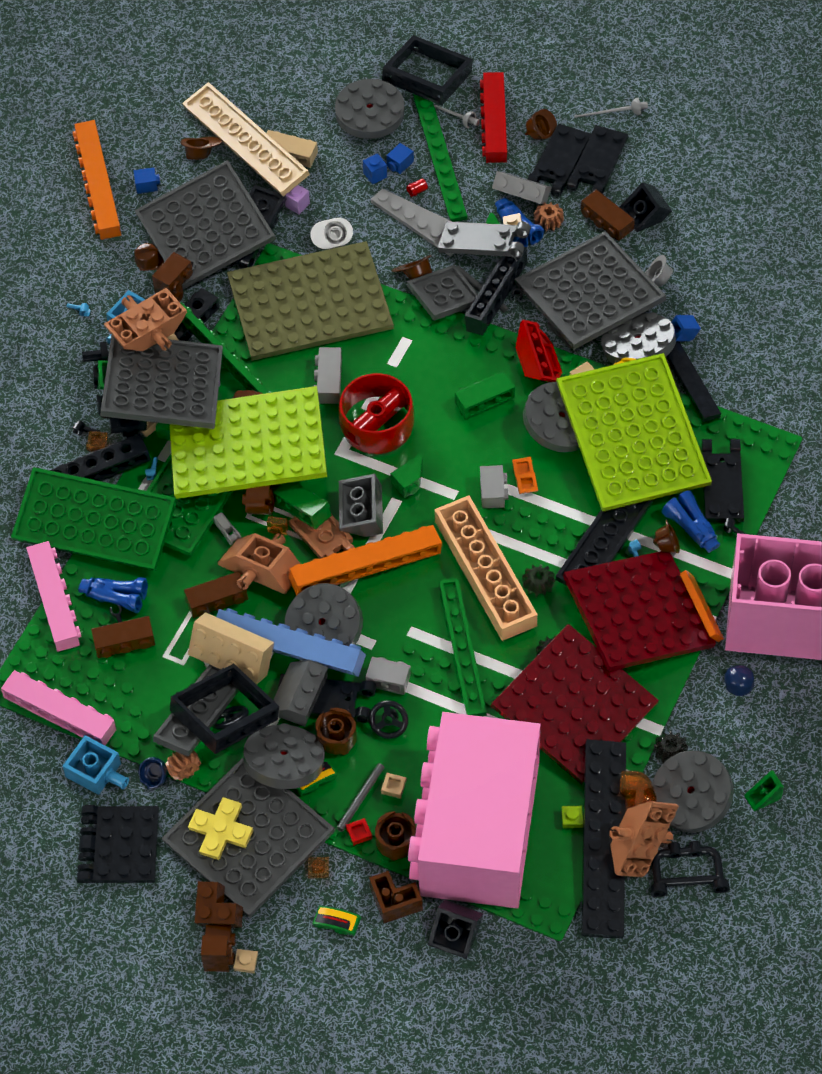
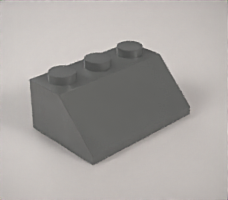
[339,474,383,537]
[273,660,328,727]

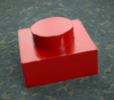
[346,818,372,846]

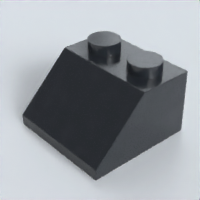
[620,182,672,232]
[428,900,484,959]

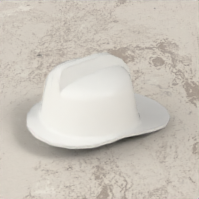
[310,218,353,249]

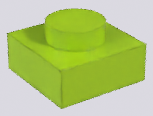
[562,806,583,828]

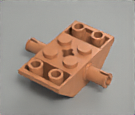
[104,288,187,352]
[218,533,300,594]
[610,801,679,877]

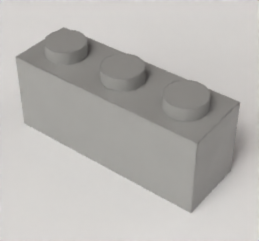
[492,171,551,204]
[314,347,342,404]

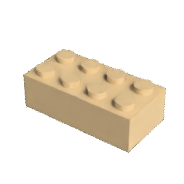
[188,612,274,685]

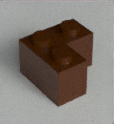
[152,252,193,302]
[369,871,423,923]
[194,881,243,928]
[201,925,236,972]

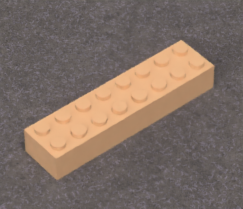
[435,496,538,641]

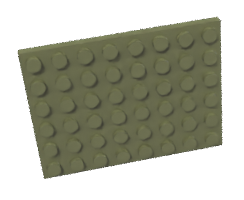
[227,241,394,361]

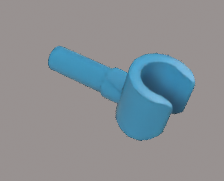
[67,303,91,317]
[145,457,158,481]
[628,539,641,557]

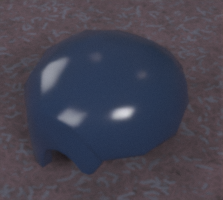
[724,665,754,696]
[138,757,169,789]

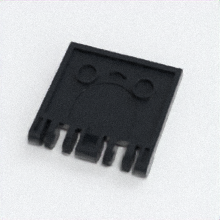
[77,805,159,883]

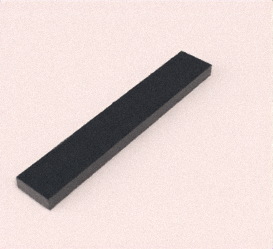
[666,341,721,422]

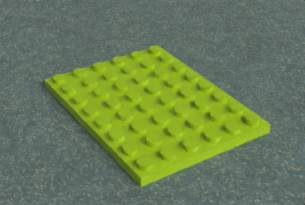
[556,353,712,512]
[170,386,327,499]

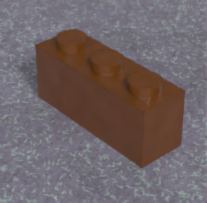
[581,189,635,241]
[184,571,248,618]
[91,616,155,658]

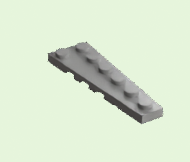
[371,188,454,257]

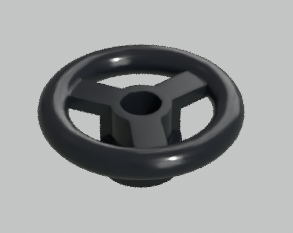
[369,700,408,739]
[212,706,249,730]

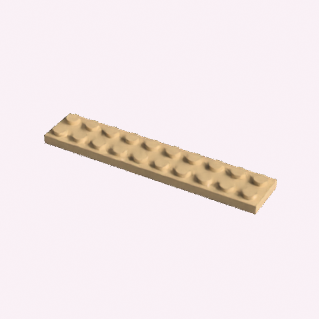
[182,82,310,197]

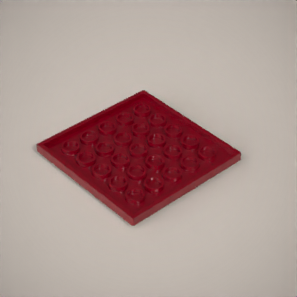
[563,551,716,672]
[491,624,659,785]

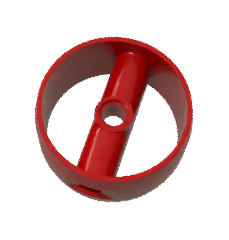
[339,373,414,454]

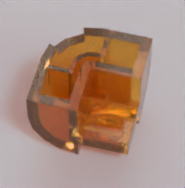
[620,771,657,811]

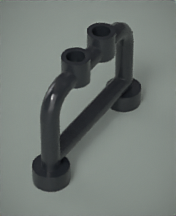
[650,841,730,897]

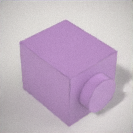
[285,185,310,214]

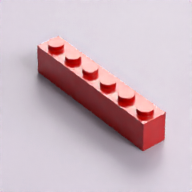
[480,72,507,163]

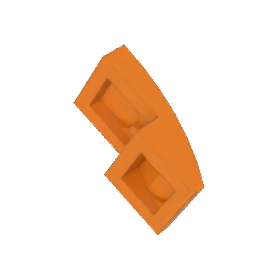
[512,457,538,494]

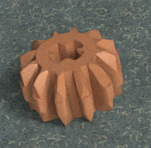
[534,202,564,232]
[165,750,201,781]

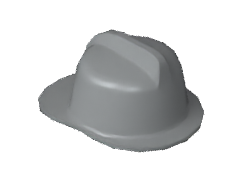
[645,255,673,287]

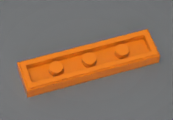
[680,570,724,642]

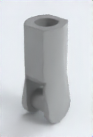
[213,513,241,545]

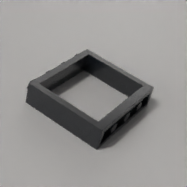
[382,35,473,106]
[170,663,280,754]

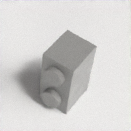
[480,465,508,508]
[366,657,411,695]

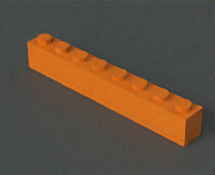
[72,120,122,240]
[289,525,442,596]

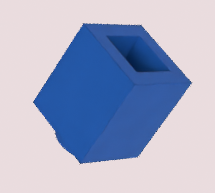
[386,143,414,174]
[363,153,387,185]
[133,167,161,194]
[671,315,701,341]

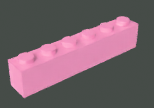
[26,541,82,652]
[1,670,116,745]

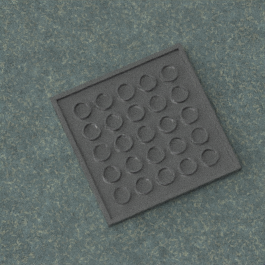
[135,160,276,289]
[515,231,666,350]
[100,335,223,429]
[161,758,335,918]

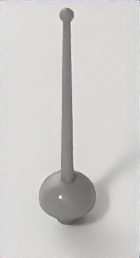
[574,97,648,118]
[434,104,480,129]

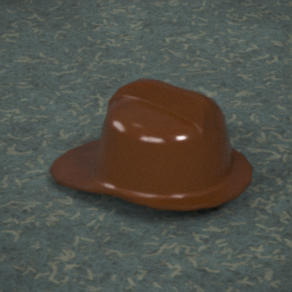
[525,109,557,140]
[180,137,222,160]
[134,243,164,271]
[392,255,432,280]
[653,519,680,553]

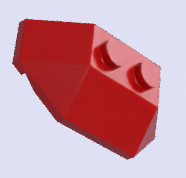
[515,320,562,382]

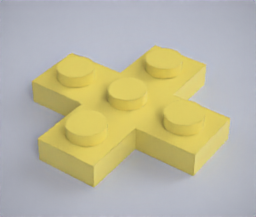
[188,797,253,860]

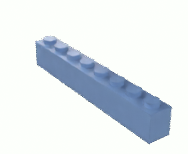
[216,608,366,677]

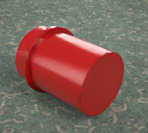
[406,178,428,197]

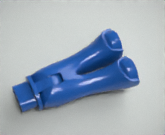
[495,198,544,247]
[662,490,720,553]
[78,577,148,613]

